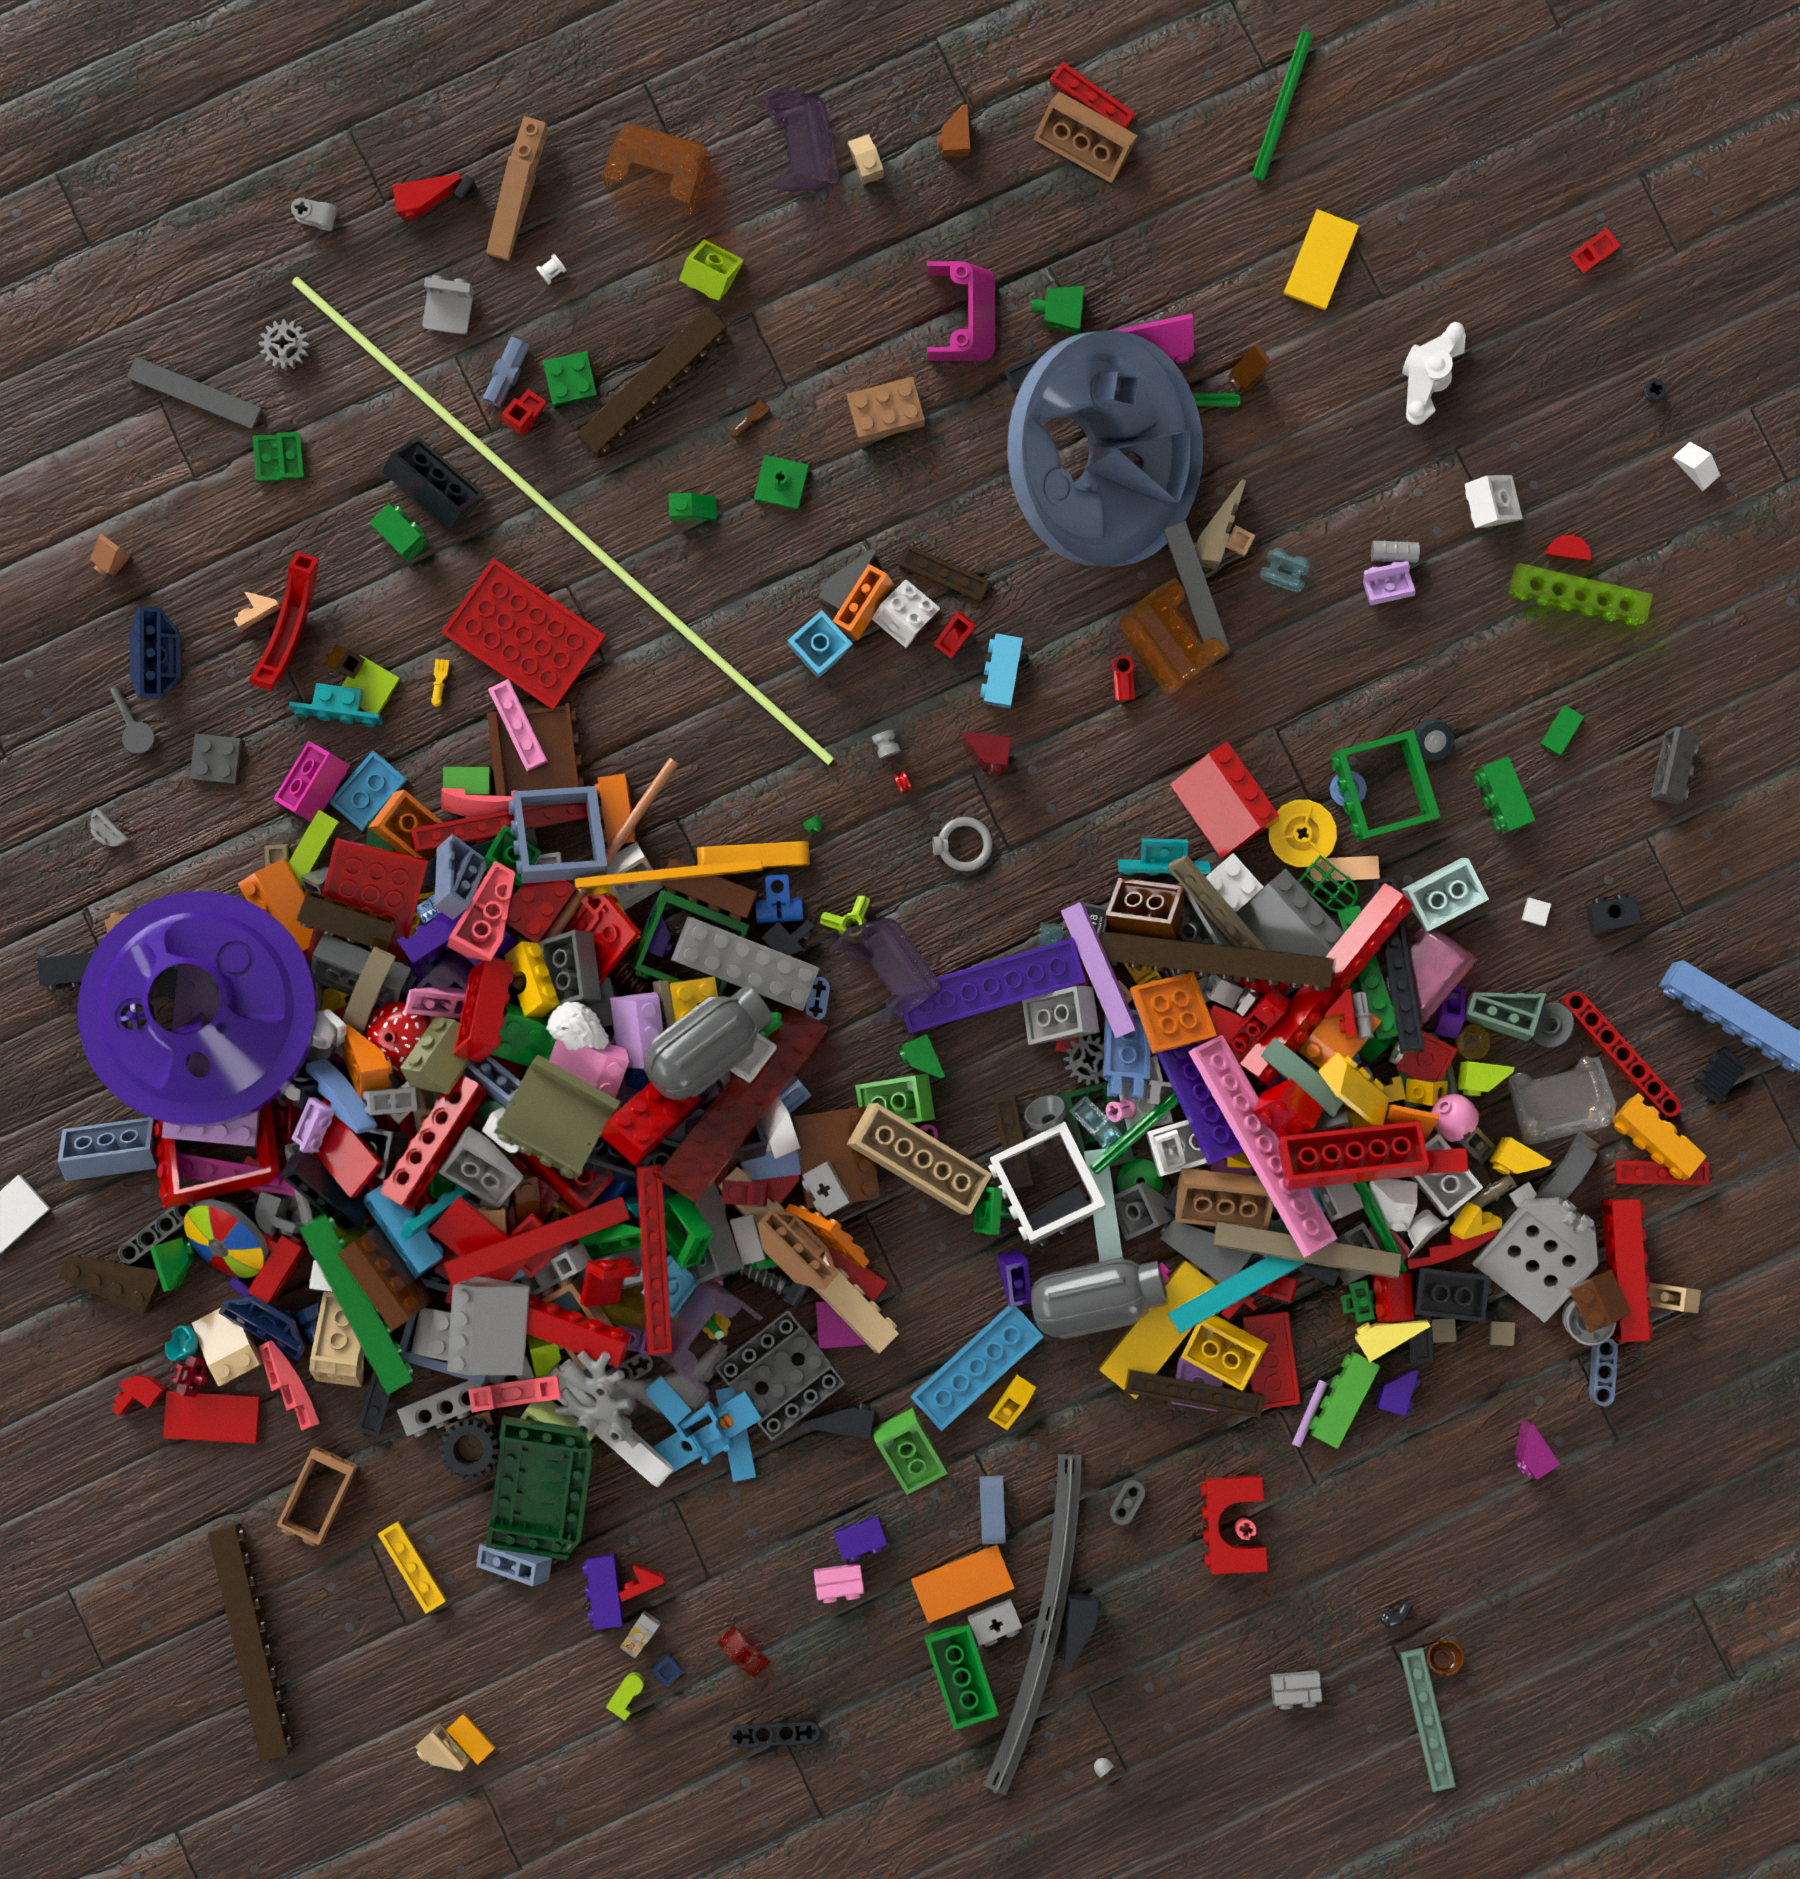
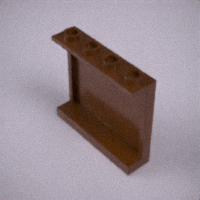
[487,703,585,796]

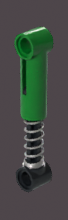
[732,1262,810,1308]

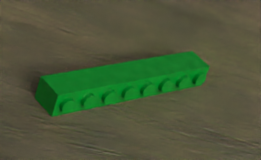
[298,1214,414,1394]

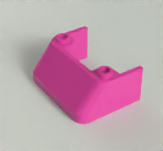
[927,261,995,361]

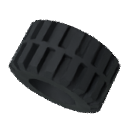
[440,1418,500,1479]

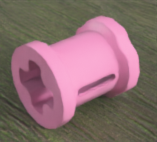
[1106,1098,1136,1122]

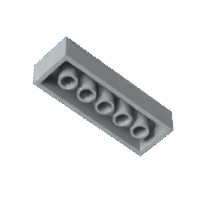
[671,917,819,1011]

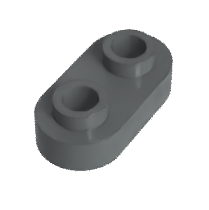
[1110,1480,1145,1525]

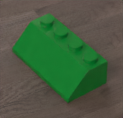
[925,1624,999,1730]

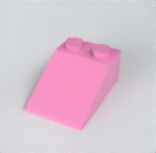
[549,1039,629,1098]

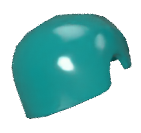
[165,1325,198,1361]

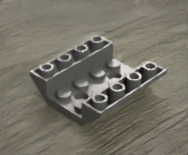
[714,1310,845,1441]

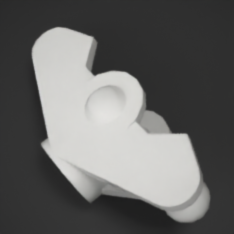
[1402,322,1466,425]

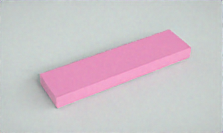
[488,679,548,772]

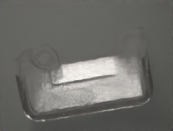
[1508,1057,1616,1144]

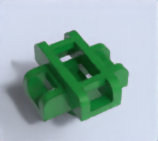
[1340,1280,1376,1322]

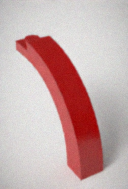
[250,552,319,691]

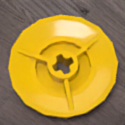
[1268,800,1337,867]

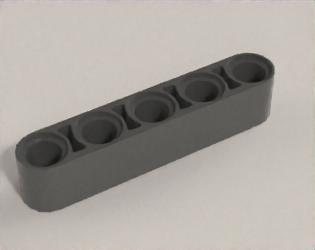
[118,1196,218,1263]

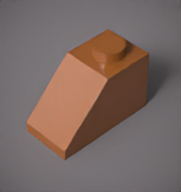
[937,104,970,157]

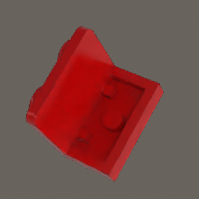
[580,1257,641,1307]

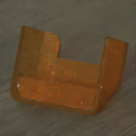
[602,124,709,213]
[1119,577,1229,694]

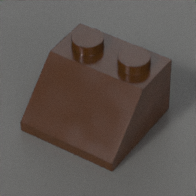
[1568,1269,1631,1333]

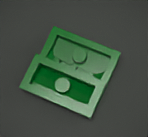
[252,432,304,482]

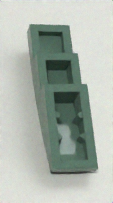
[1260,1038,1344,1117]

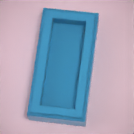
[643,1375,692,1426]

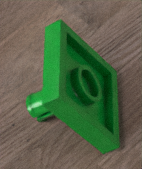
[754,455,809,510]
[973,1186,1013,1235]

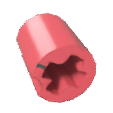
[1234,1517,1256,1540]

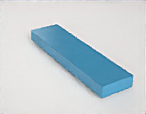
[715,1387,756,1482]

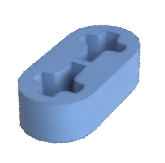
[806,977,830,1021]

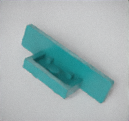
[289,683,383,727]
[1118,839,1211,876]

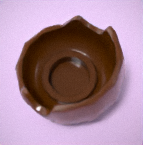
[1427,1640,1464,1676]

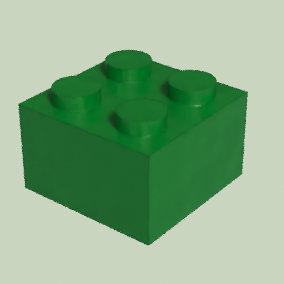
[369,503,428,563]

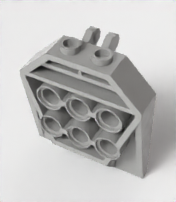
[1472,1197,1598,1323]

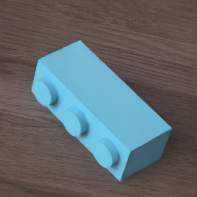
[980,634,1023,708]

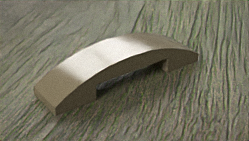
[343,947,396,1035]

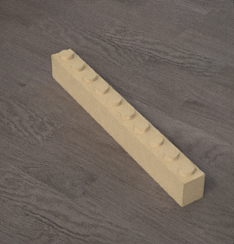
[716,1167,899,1353]

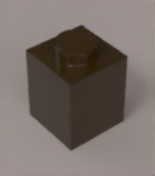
[325,645,365,679]

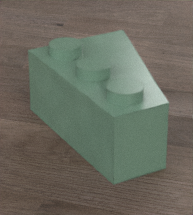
[1465,992,1546,1041]

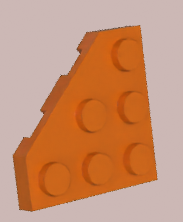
[785,1204,869,1268]

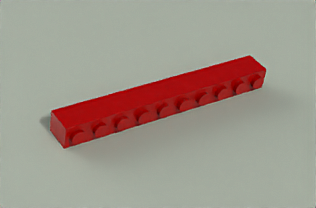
[1240,883,1413,1086]

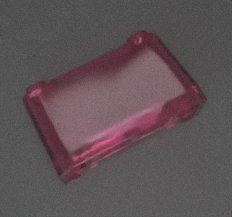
[1384,926,1477,1026]

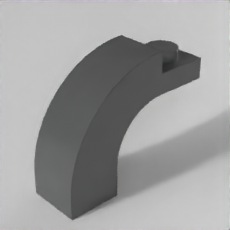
[1535,1131,1599,1201]

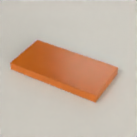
[911,1544,1014,1623]

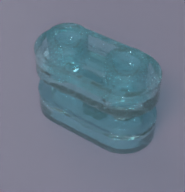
[1259,548,1311,592]

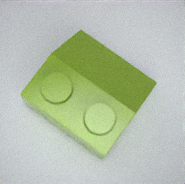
[679,239,744,301]
[1457,1061,1514,1096]

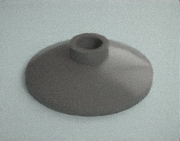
[1532,1003,1574,1048]

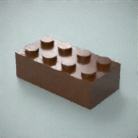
[660,858,759,922]

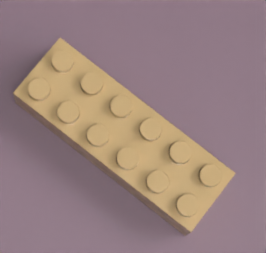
[847,1103,992,1215]

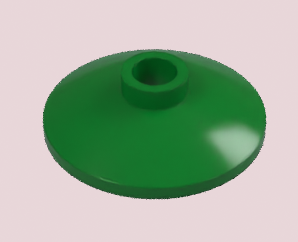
[1117,1158,1163,1194]

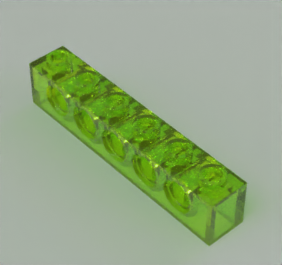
[1508,563,1653,626]

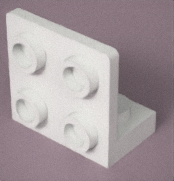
[872,580,940,648]

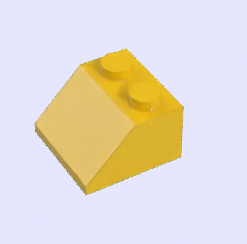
[1489,1137,1551,1175]

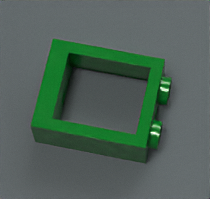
[664,1192,714,1269]

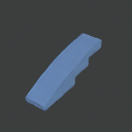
[305,1059,377,1134]

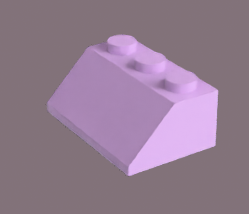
[610,992,663,1069]

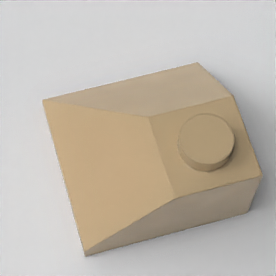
[416,1724,471,1771]

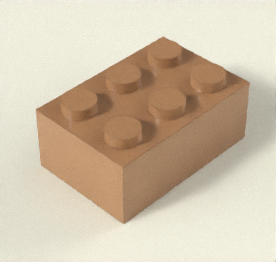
[847,377,925,443]

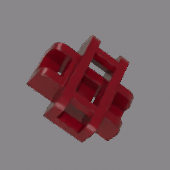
[170,1356,208,1397]

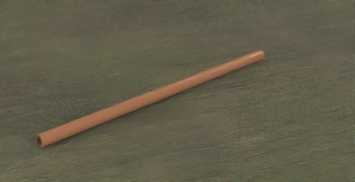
[511,758,679,991]

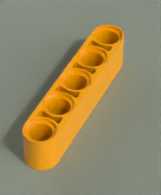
[697,841,810,868]

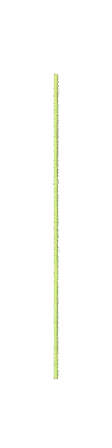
[292,277,834,765]

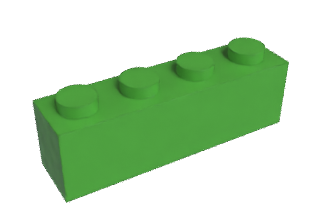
[1309,1351,1380,1449]

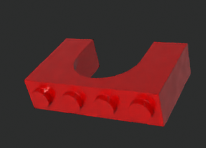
[1200,1475,1267,1574]

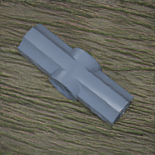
[483,337,530,407]

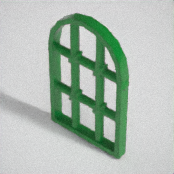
[1297,855,1358,912]

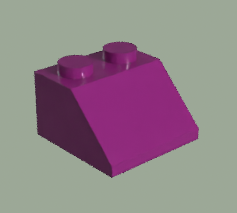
[1515,1421,1560,1480]

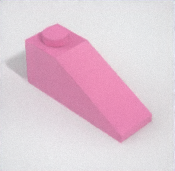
[404,986,466,1019]

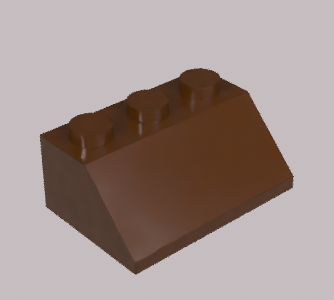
[1105,878,1185,940]

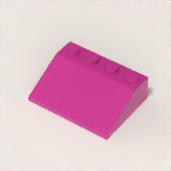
[1112,314,1194,364]

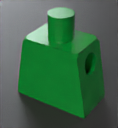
[1031,286,1084,334]

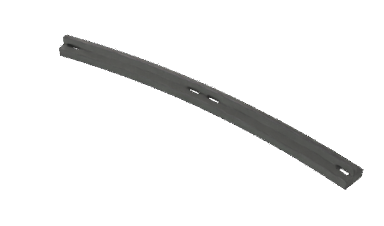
[984,1454,1082,1795]

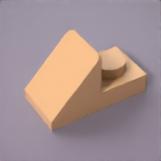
[234,592,282,630]

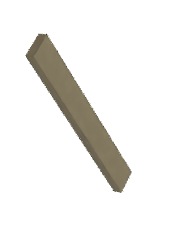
[1213,1222,1401,1279]

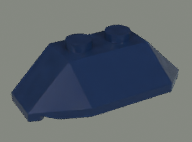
[130,606,181,699]
[219,1296,305,1361]

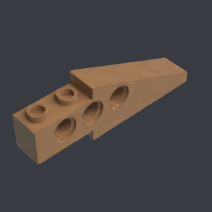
[486,116,549,261]

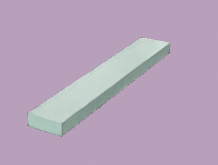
[1084,1148,1123,1262]

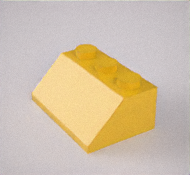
[1318,1052,1389,1126]
[1181,1315,1268,1391]

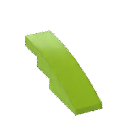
[289,810,340,889]

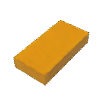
[446,1713,495,1765]

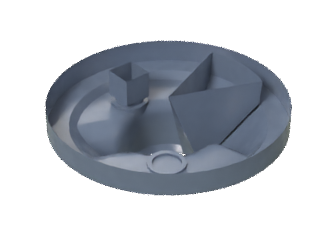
[1008,330,1203,566]

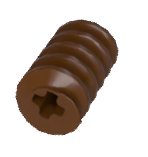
[609,952,652,996]

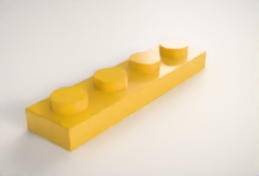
[378,1521,447,1613]

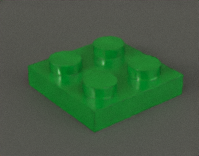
[543,351,597,407]

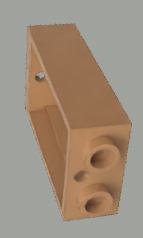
[539,1274,614,1371]
[277,1446,358,1546]

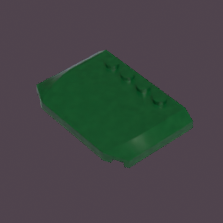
[486,1416,593,1560]

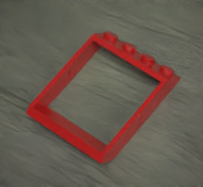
[153,1102,279,1208]

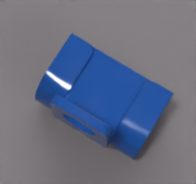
[756,874,804,925]

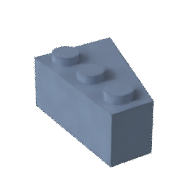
[434,834,487,920]

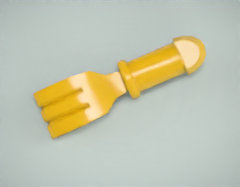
[431,659,450,707]

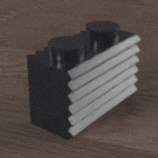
[1693,1049,1747,1103]

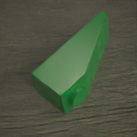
[578,1223,641,1258]

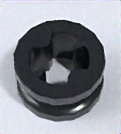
[1643,379,1666,402]

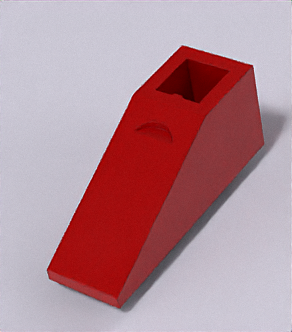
[1226,986,1290,1057]

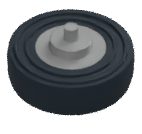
[1415,719,1454,761]

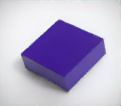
[229,1277,253,1297]

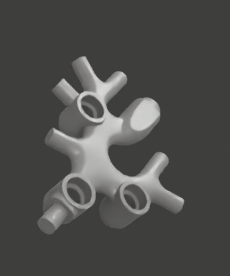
[556,1351,639,1448]

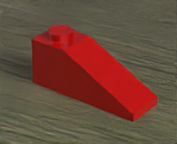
[392,173,463,220]

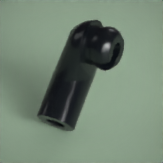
[1380,1600,1413,1628]

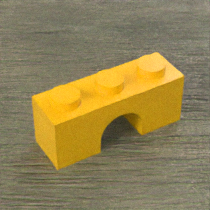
[504,941,559,1018]

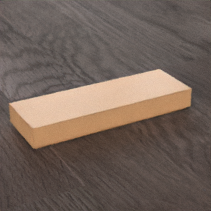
[1309,856,1380,882]

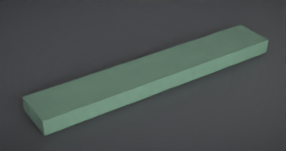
[1400,1647,1456,1792]

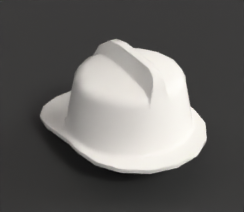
[1408,1209,1449,1259]

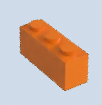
[832,564,894,641]
[595,774,636,846]

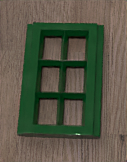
[1059,1081,1134,1167]

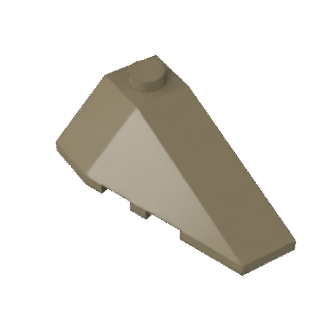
[1193,479,1246,571]

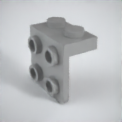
[422,275,474,335]

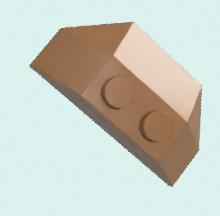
[758,1208,838,1290]

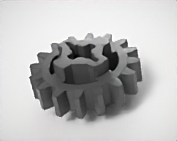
[1063,1035,1105,1086]

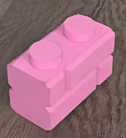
[814,1563,864,1603]

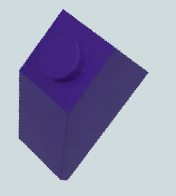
[637,905,674,958]
[1435,984,1466,1039]
[998,1250,1031,1307]

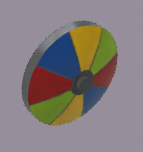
[184,1200,269,1278]

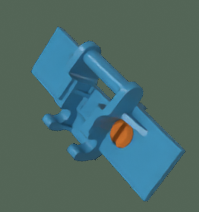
[653,1390,762,1474]

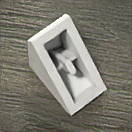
[1672,442,1720,491]
[1152,1130,1186,1172]

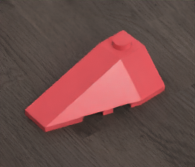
[447,861,515,961]

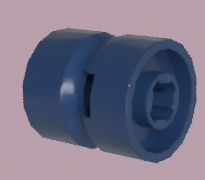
[295,1301,322,1343]

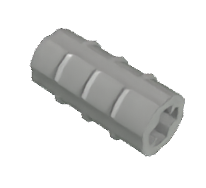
[1371,540,1420,563]

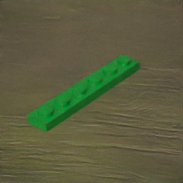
[1337,905,1397,1041]

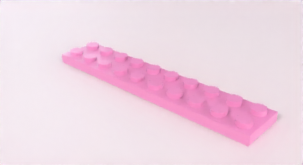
[1189,1035,1338,1258]

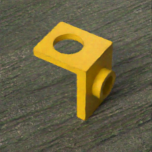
[1405,1078,1448,1106]

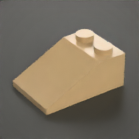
[192,1308,263,1387]

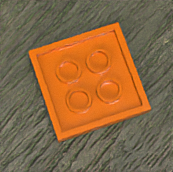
[1130,972,1217,1054]

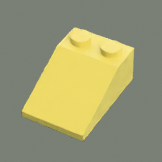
[1355,1319,1430,1362]

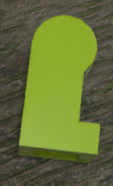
[606,1672,644,1720]

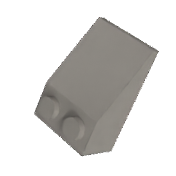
[1022,986,1100,1045]
[438,1126,523,1208]

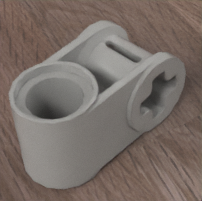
[291,198,337,231]

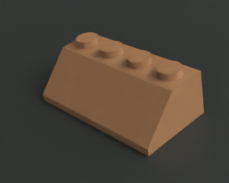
[1034,92,1138,183]
[1175,1168,1274,1230]

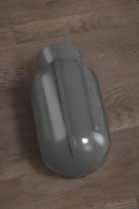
[643,986,773,1100]
[1031,1257,1168,1339]

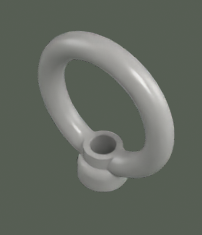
[932,817,992,871]

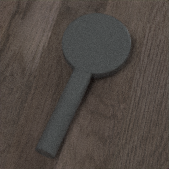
[110,686,155,754]

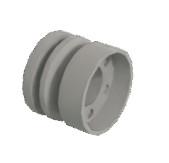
[1562,1297,1616,1346]

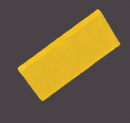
[1283,209,1359,310]

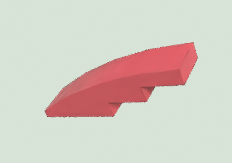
[259,1341,319,1431]

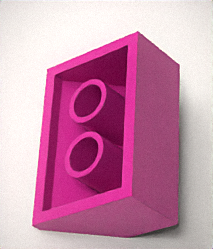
[273,741,350,822]

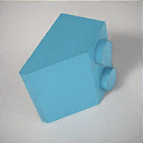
[788,610,853,679]

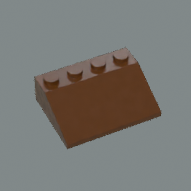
[793,1106,880,1209]
[338,1225,435,1331]

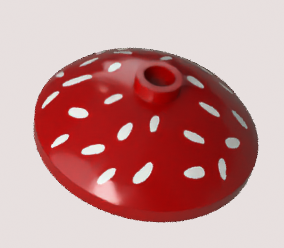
[365,1002,429,1072]

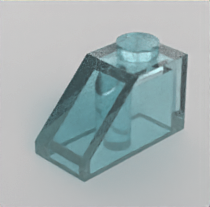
[1069,1096,1122,1149]

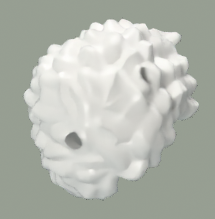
[546,1002,609,1051]

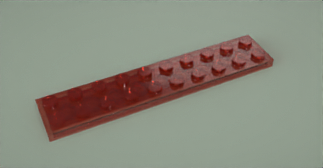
[657,1006,829,1203]

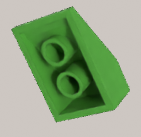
[855,1074,935,1123]
[872,1408,948,1495]

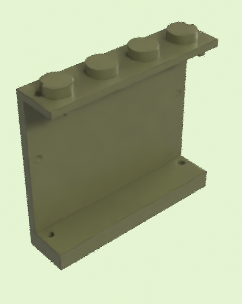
[493,1055,620,1178]

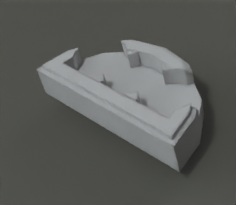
[90,807,130,847]

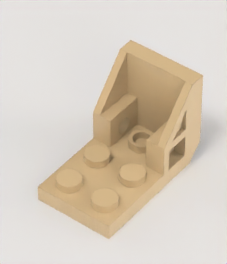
[310,1292,364,1387]

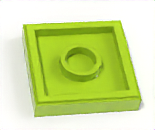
[341,655,400,714]

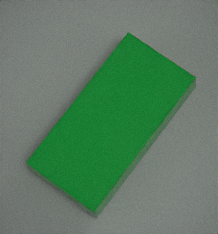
[1540,705,1584,756]

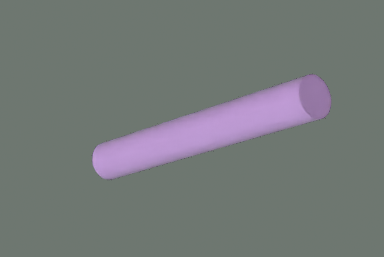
[1292,1380,1328,1447]

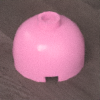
[1431,1094,1479,1142]

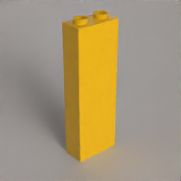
[1098,1260,1220,1399]

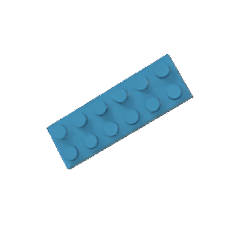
[910,1305,1044,1431]

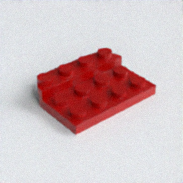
[562,893,641,986]

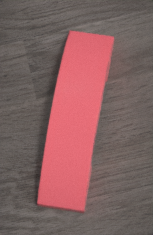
[441,788,516,817]
[468,1375,562,1412]

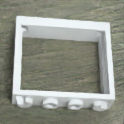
[988,1122,1106,1244]

